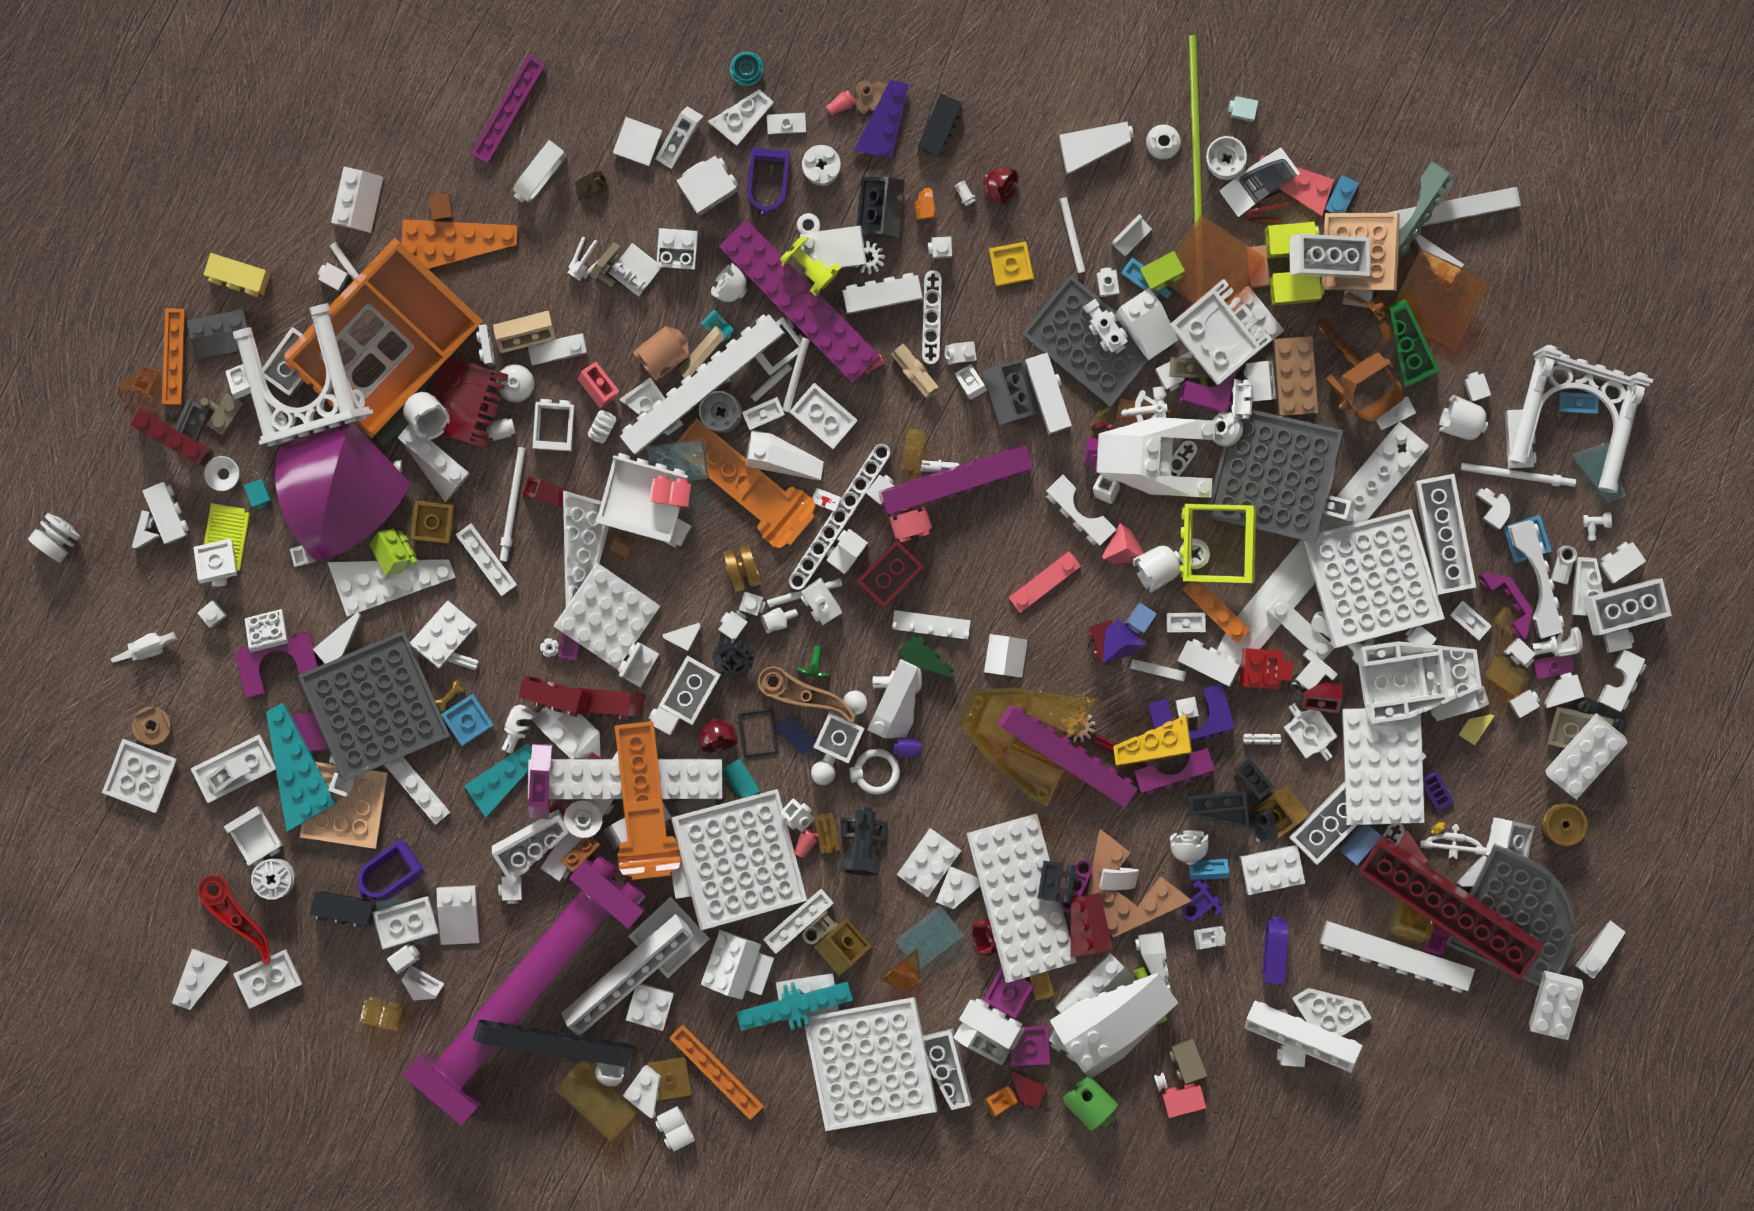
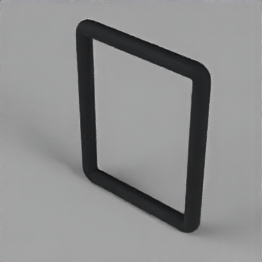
[738,708,778,757]

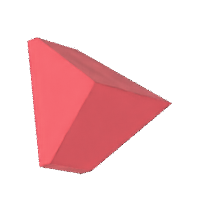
[1102,523,1144,565]

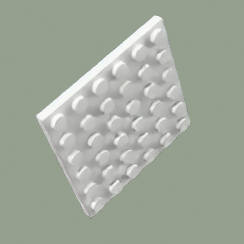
[1303,509,1444,648]
[671,789,807,930]
[804,997,938,1131]

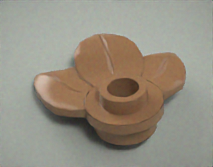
[856,81,887,115]

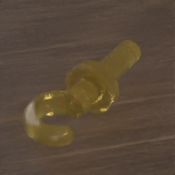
[1087,405,1113,426]

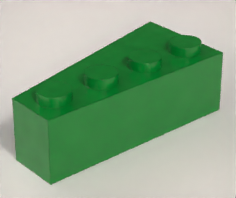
[1387,299,1440,387]

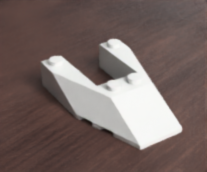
[1097,417,1216,498]

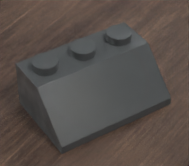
[187,309,250,360]
[982,358,1041,426]

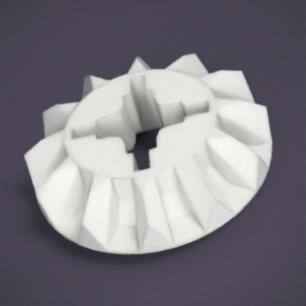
[1179,539,1210,569]

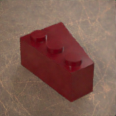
[518,675,591,717]
[577,688,645,719]
[1070,892,1112,957]

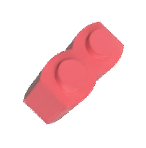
[650,476,691,507]

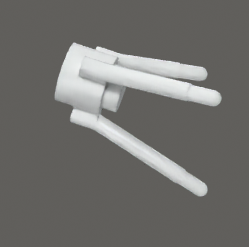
[568,237,597,281]

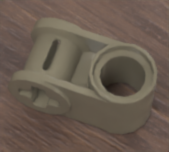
[803,910,839,944]

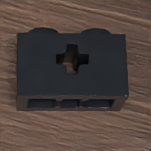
[1233,758,1274,800]

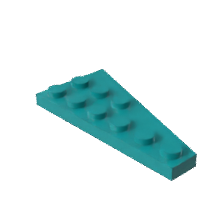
[266,703,337,832]

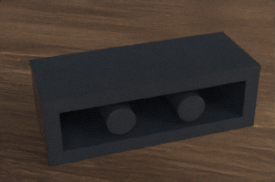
[917,94,963,157]

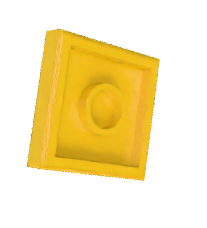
[989,242,1034,287]

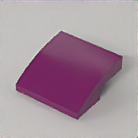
[291,712,329,751]

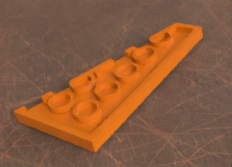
[401,219,518,269]

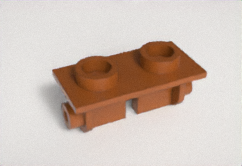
[561,837,600,873]

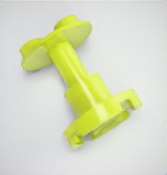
[780,236,841,296]

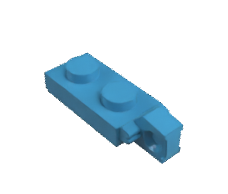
[1121,258,1172,300]

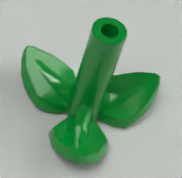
[797,646,830,678]

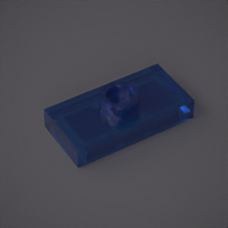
[776,715,816,755]

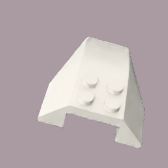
[1359,641,1482,724]
[1050,973,1178,1078]

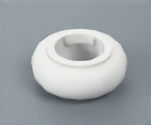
[796,213,820,234]

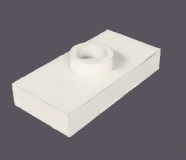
[767,113,806,135]
[1376,396,1416,430]

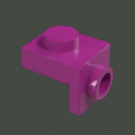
[1423,925,1450,958]

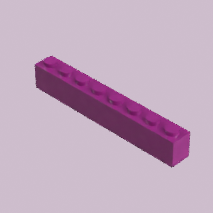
[878,445,1033,516]
[997,705,1138,808]

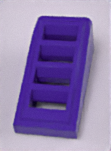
[1423,770,1454,813]

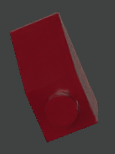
[1301,681,1342,713]
[1011,1070,1047,1110]

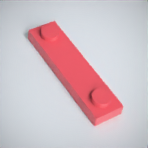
[1009,551,1081,613]

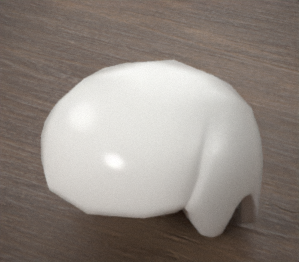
[595,1063,624,1087]

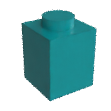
[244,479,272,510]

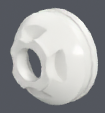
[1146,125,1181,160]
[1212,412,1243,447]
[204,456,240,491]

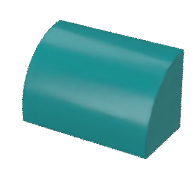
[722,758,760,799]

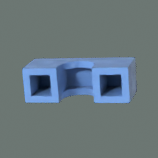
[1125,603,1156,634]

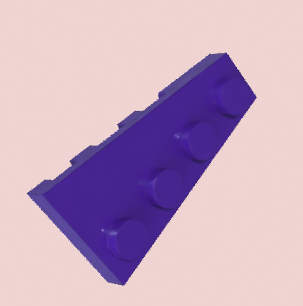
[854,80,909,159]

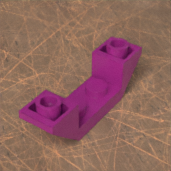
[1479,572,1532,640]
[529,744,552,819]

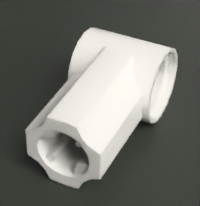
[1551,546,1577,584]

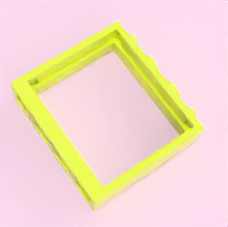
[1180,504,1256,583]

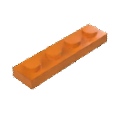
[1182,581,1251,644]

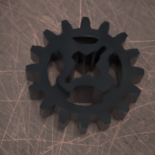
[712,638,755,679]

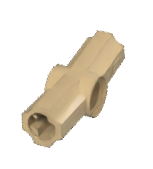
[891,344,939,398]

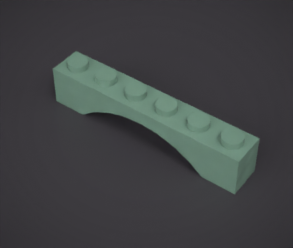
[1398,162,1456,265]

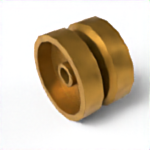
[723,544,761,592]
[1542,803,1588,846]

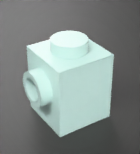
[1228,96,1258,122]

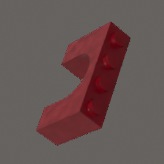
[130,409,213,467]

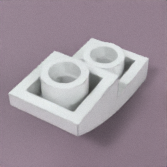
[1099,867,1139,890]

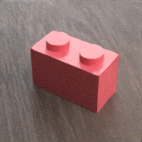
[577,362,619,409]
[1162,1082,1206,1118]

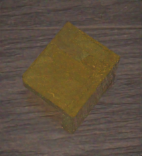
[1491,606,1519,636]

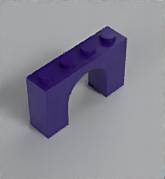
[1147,683,1234,744]

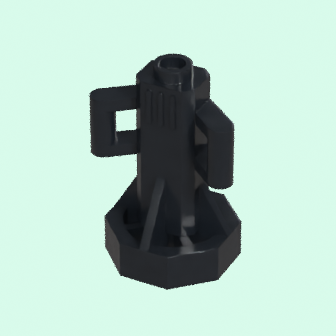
[840,807,888,876]

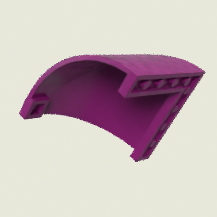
[275,422,410,562]

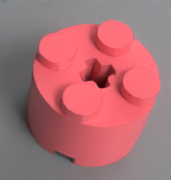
[889,505,932,542]

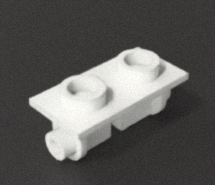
[1232,379,1253,420]

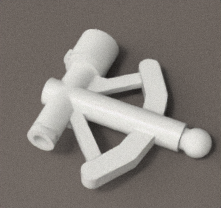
[1121,386,1167,422]

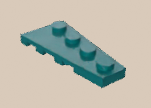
[465,743,532,818]

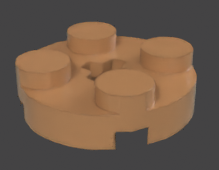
[132,707,171,745]

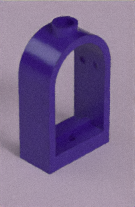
[747,147,790,216]
[357,839,426,901]
[1262,917,1288,984]

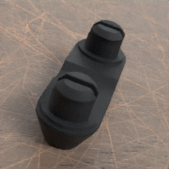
[1576,697,1627,731]

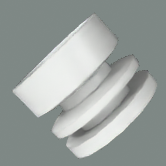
[1206,136,1247,180]
[28,513,80,563]
[251,858,296,899]

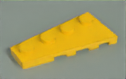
[1113,715,1192,766]

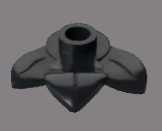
[1248,810,1278,843]

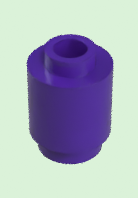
[893,738,921,758]

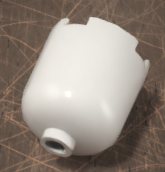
[403,392,450,440]
[1439,395,1488,440]
[1132,545,1181,593]

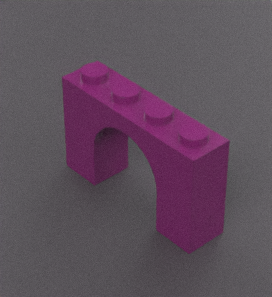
[1178,366,1241,413]
[234,632,319,698]

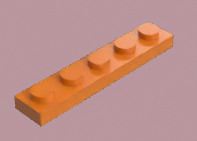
[162,308,185,405]

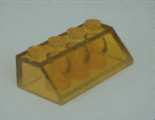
[555,1060,638,1142]

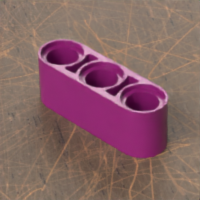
[1059,859,1092,912]

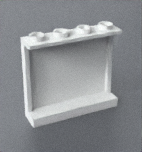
[595,453,689,543]

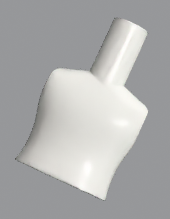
[761,607,798,634]

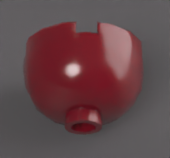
[983,166,1019,206]
[699,718,738,753]

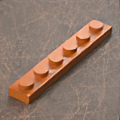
[669,1024,764,1120]

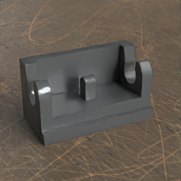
[175,399,210,440]

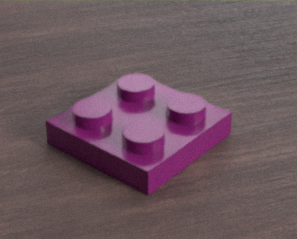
[983,967,1035,1019]
[1011,1025,1050,1066]

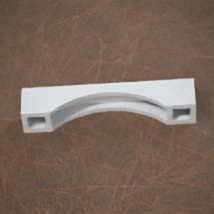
[1508,520,1564,639]

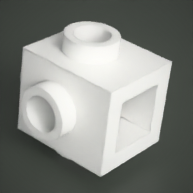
[780,798,815,832]

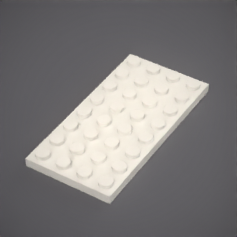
[967,814,1076,983]

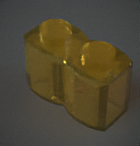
[1483,655,1529,697]
[359,996,403,1031]

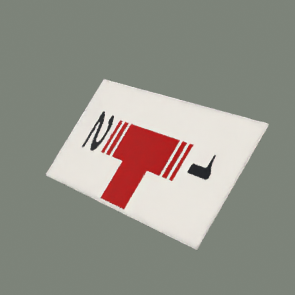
[812,488,841,511]

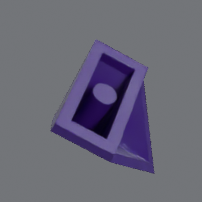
[1103,619,1147,664]

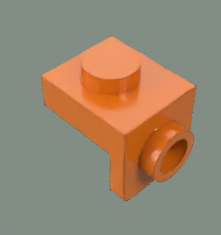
[983,1086,1018,1117]

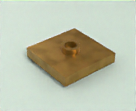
[647,1057,692,1101]

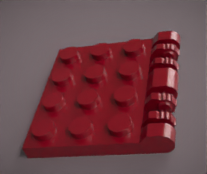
[431,357,508,448]

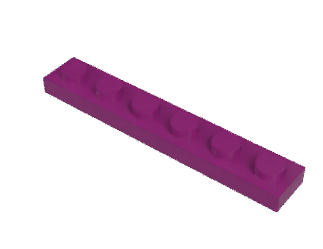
[471,55,546,164]

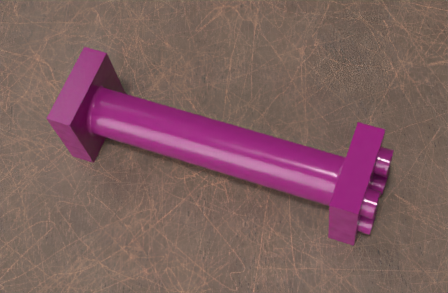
[402,855,648,1126]

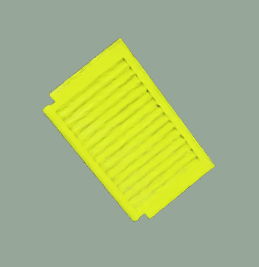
[204,503,250,571]

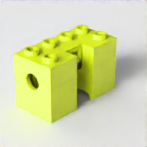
[1265,222,1324,306]

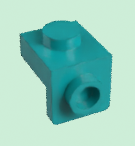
[701,310,734,343]

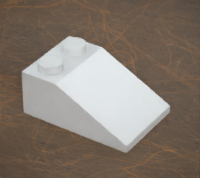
[800,226,866,272]
[1114,288,1178,360]
[437,885,480,945]

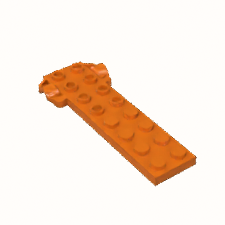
[672,418,816,548]
[615,721,681,880]

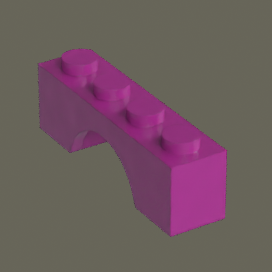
[1133,748,1215,795]

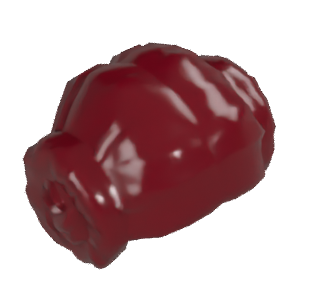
[972,918,998,956]

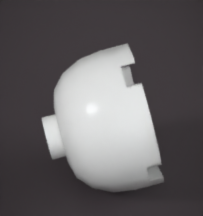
[711,263,747,302]
[496,364,535,403]
[1170,830,1209,865]

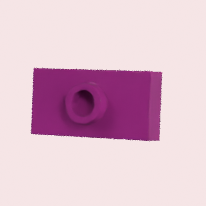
[558,632,580,661]
[1533,655,1575,679]

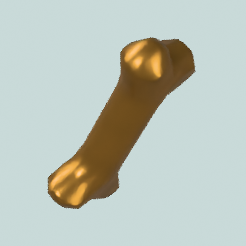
[435,680,466,713]

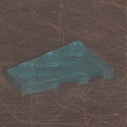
[1571,442,1626,503]

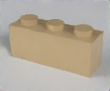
[493,311,556,353]

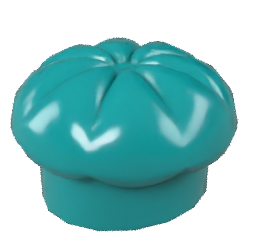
[730,52,764,86]

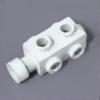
[1083,299,1128,354]

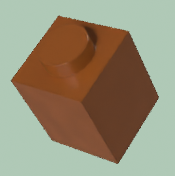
[429,191,453,221]

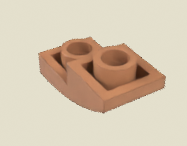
[1247,245,1270,288]

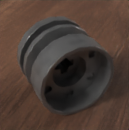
[699,391,742,433]

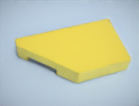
[1458,714,1494,745]

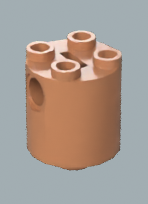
[633,326,689,381]

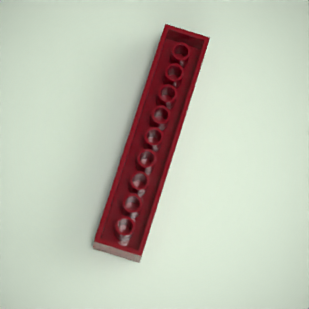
[1358,836,1544,980]

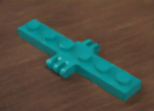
[736,981,853,1031]

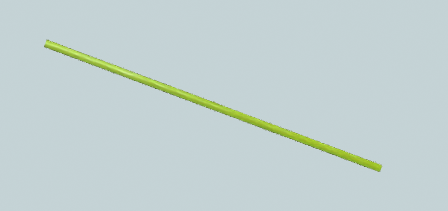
[1189,35,1208,387]

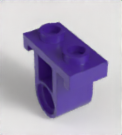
[1180,880,1223,920]

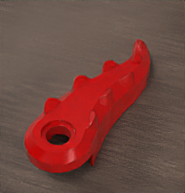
[198,875,271,965]

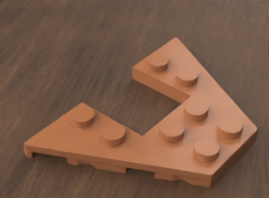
[1087,829,1192,937]

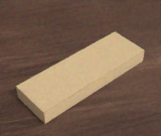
[678,326,724,378]

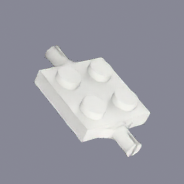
[1283,703,1337,761]

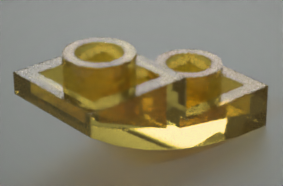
[900,428,926,472]

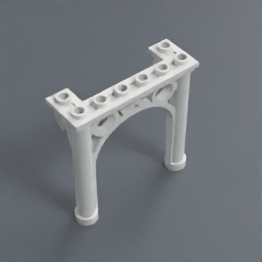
[232,303,373,447]
[1508,345,1653,493]

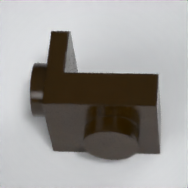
[574,171,608,199]

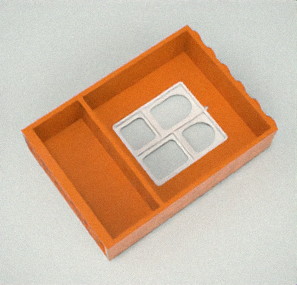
[283,238,483,438]

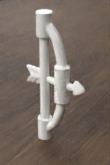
[1420,824,1487,860]

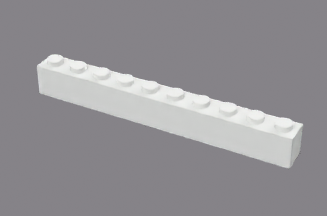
[620,315,785,454]

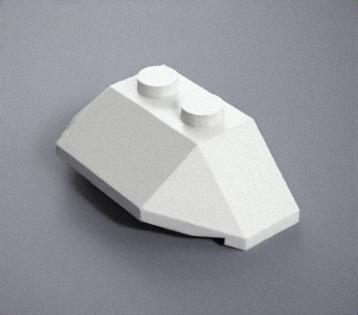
[532,706,601,759]

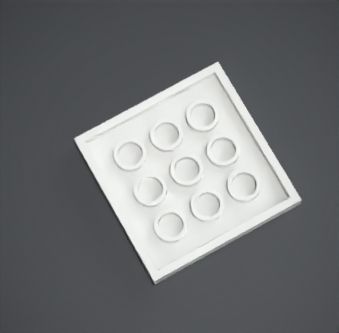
[554,563,660,669]

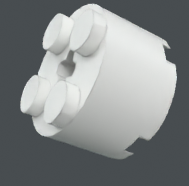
[802,145,841,186]

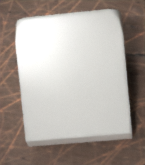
[290,546,317,567]

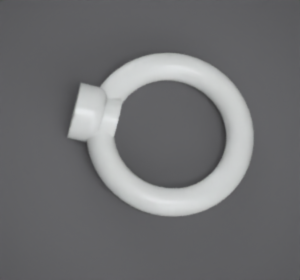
[849,749,900,795]

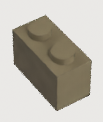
[1169,1039,1207,1084]

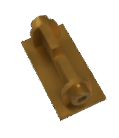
[814,813,840,854]

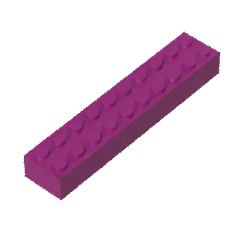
[719,220,881,385]

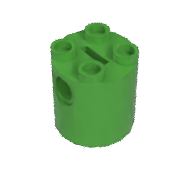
[1062,1076,1118,1131]

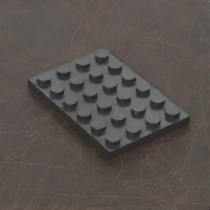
[1022,275,1149,407]

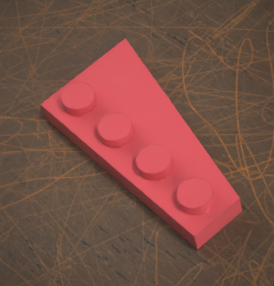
[1259,155,1334,216]

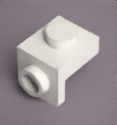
[945,341,977,365]
[1193,926,1226,949]

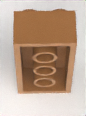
[1272,336,1318,417]

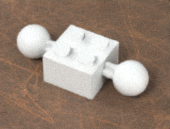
[811,691,867,785]

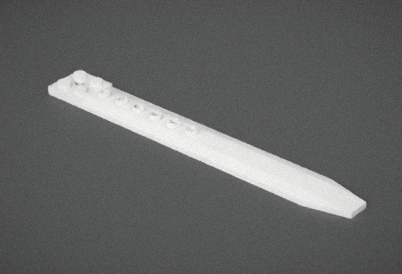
[1217,421,1429,665]

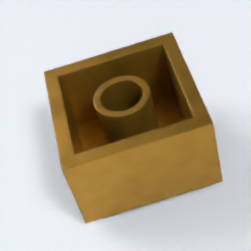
[410,501,455,544]

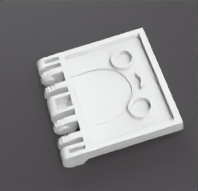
[1169,279,1272,385]

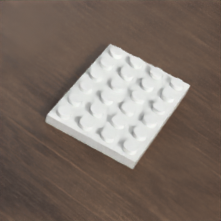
[1342,708,1424,825]

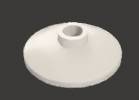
[564,800,602,838]

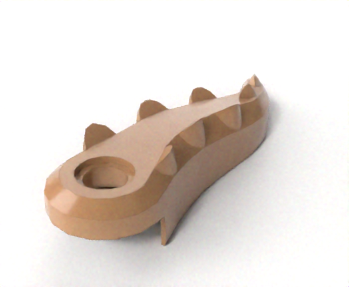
[758,666,855,723]

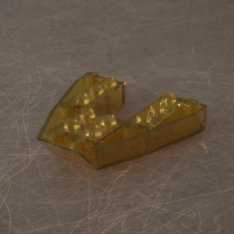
[958,688,1096,806]

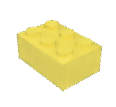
[204,253,271,297]

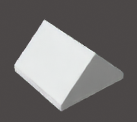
[984,634,1028,678]

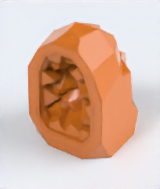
[914,188,936,220]

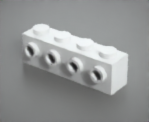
[843,273,923,315]

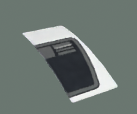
[1220,148,1300,217]

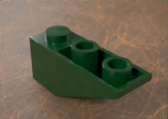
[898,635,954,678]

